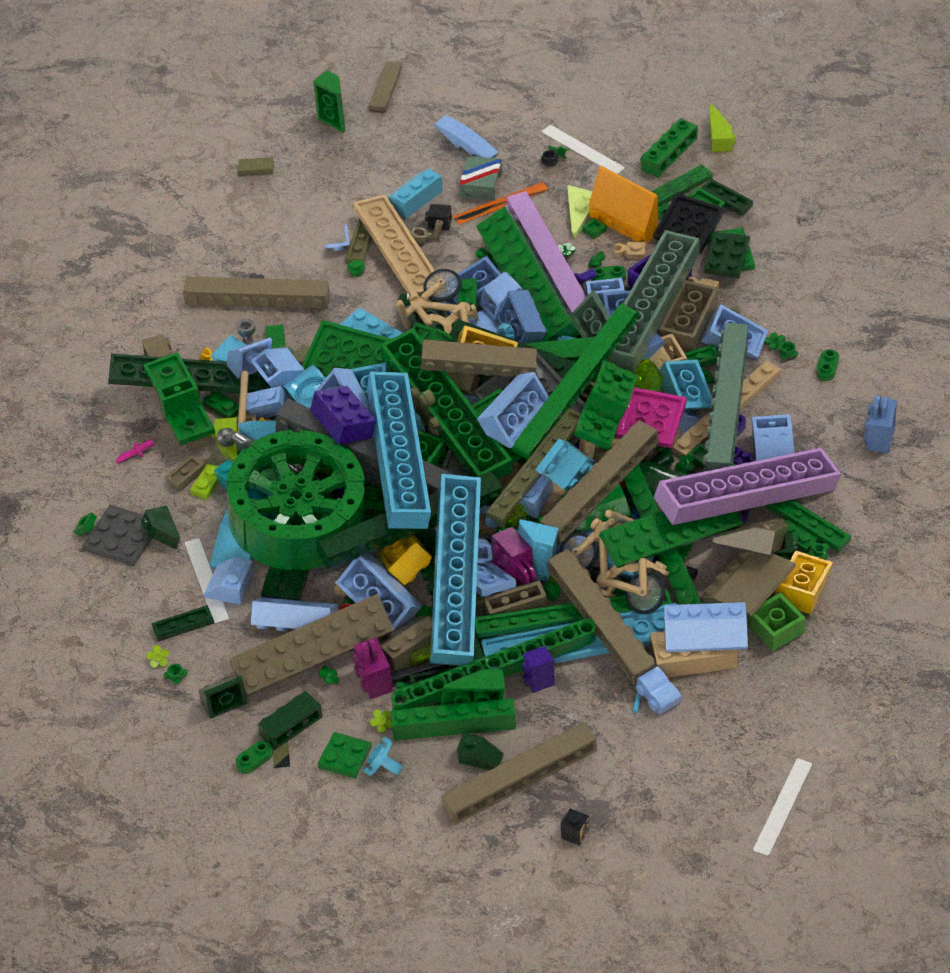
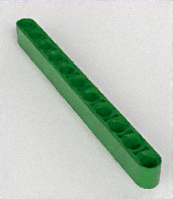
[512,303,639,460]
[391,619,596,710]

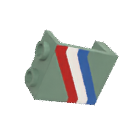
[459,156,502,200]

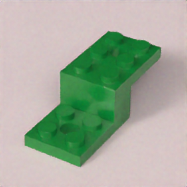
[143,352,215,446]
[573,360,638,451]

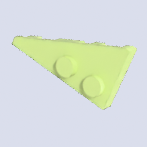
[567,185,592,238]

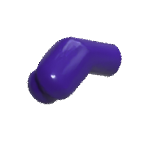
[574,268,597,285]

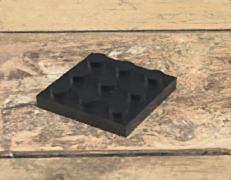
[653,193,725,254]

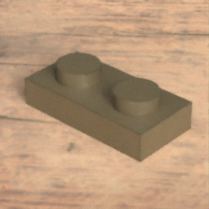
[165,455,205,491]

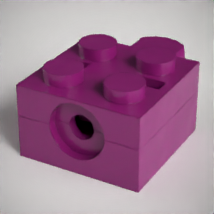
[491,527,537,586]
[352,638,393,699]

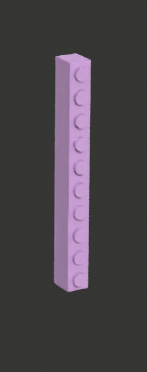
[505,191,586,315]

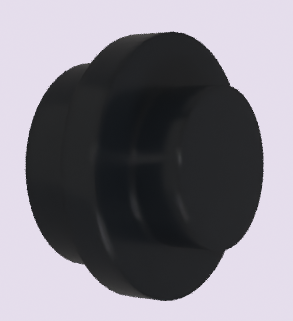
[541,150,558,166]

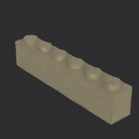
[421,340,537,377]

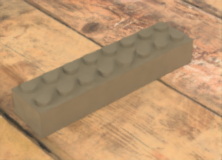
[229,594,394,698]

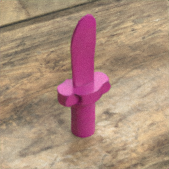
[116,439,154,464]

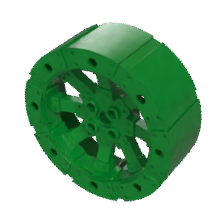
[227,430,365,570]

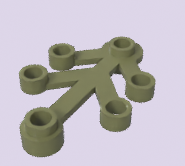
[410,387,440,437]

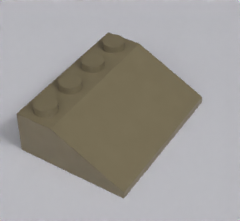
[713,517,789,555]
[700,549,797,617]

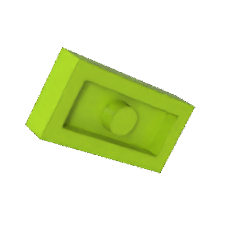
[190,463,219,500]

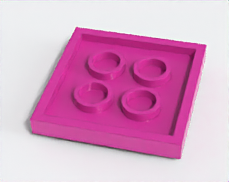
[616,387,687,449]

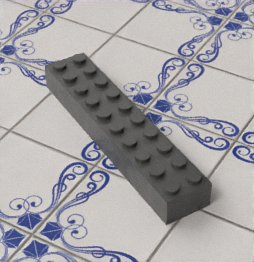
[275,398,454,496]

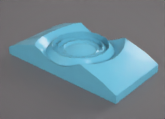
[282,365,326,408]

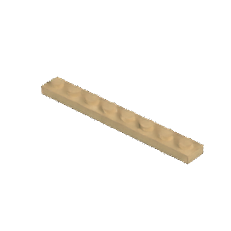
[672,360,781,456]

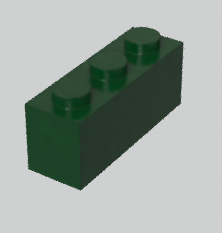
[258,691,323,750]

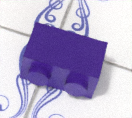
[521,646,555,693]

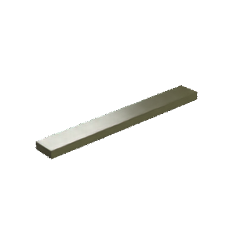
[486,408,581,525]

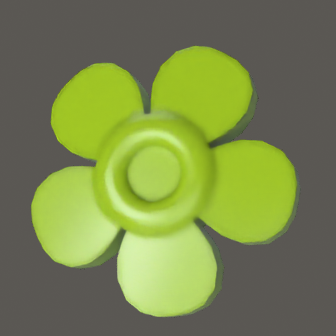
[146,645,169,668]
[370,709,392,733]

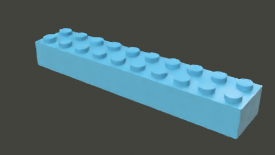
[367,372,431,529]
[430,474,481,666]

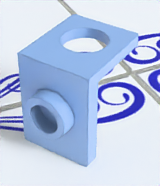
[325,224,350,251]

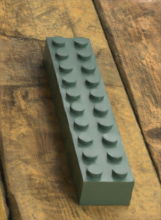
[607,230,699,373]
[703,323,748,472]

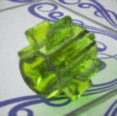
[505,504,527,527]

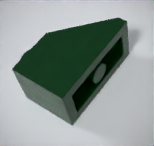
[141,505,180,548]
[457,733,504,770]

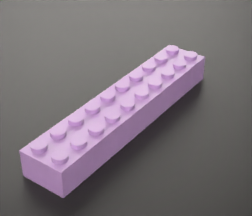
[654,448,841,525]

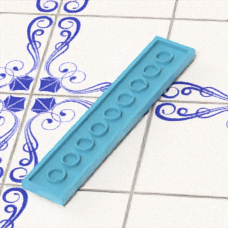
[481,603,677,668]

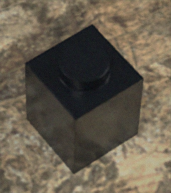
[425,204,452,230]
[560,808,589,846]

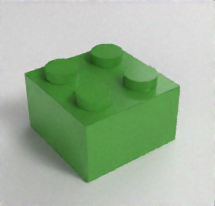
[748,593,805,651]

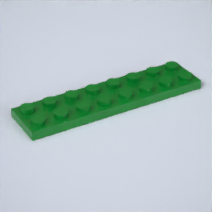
[599,511,743,568]

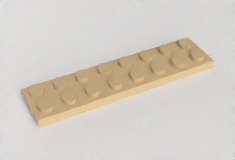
[353,194,443,297]

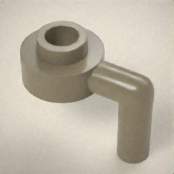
[410,220,443,244]

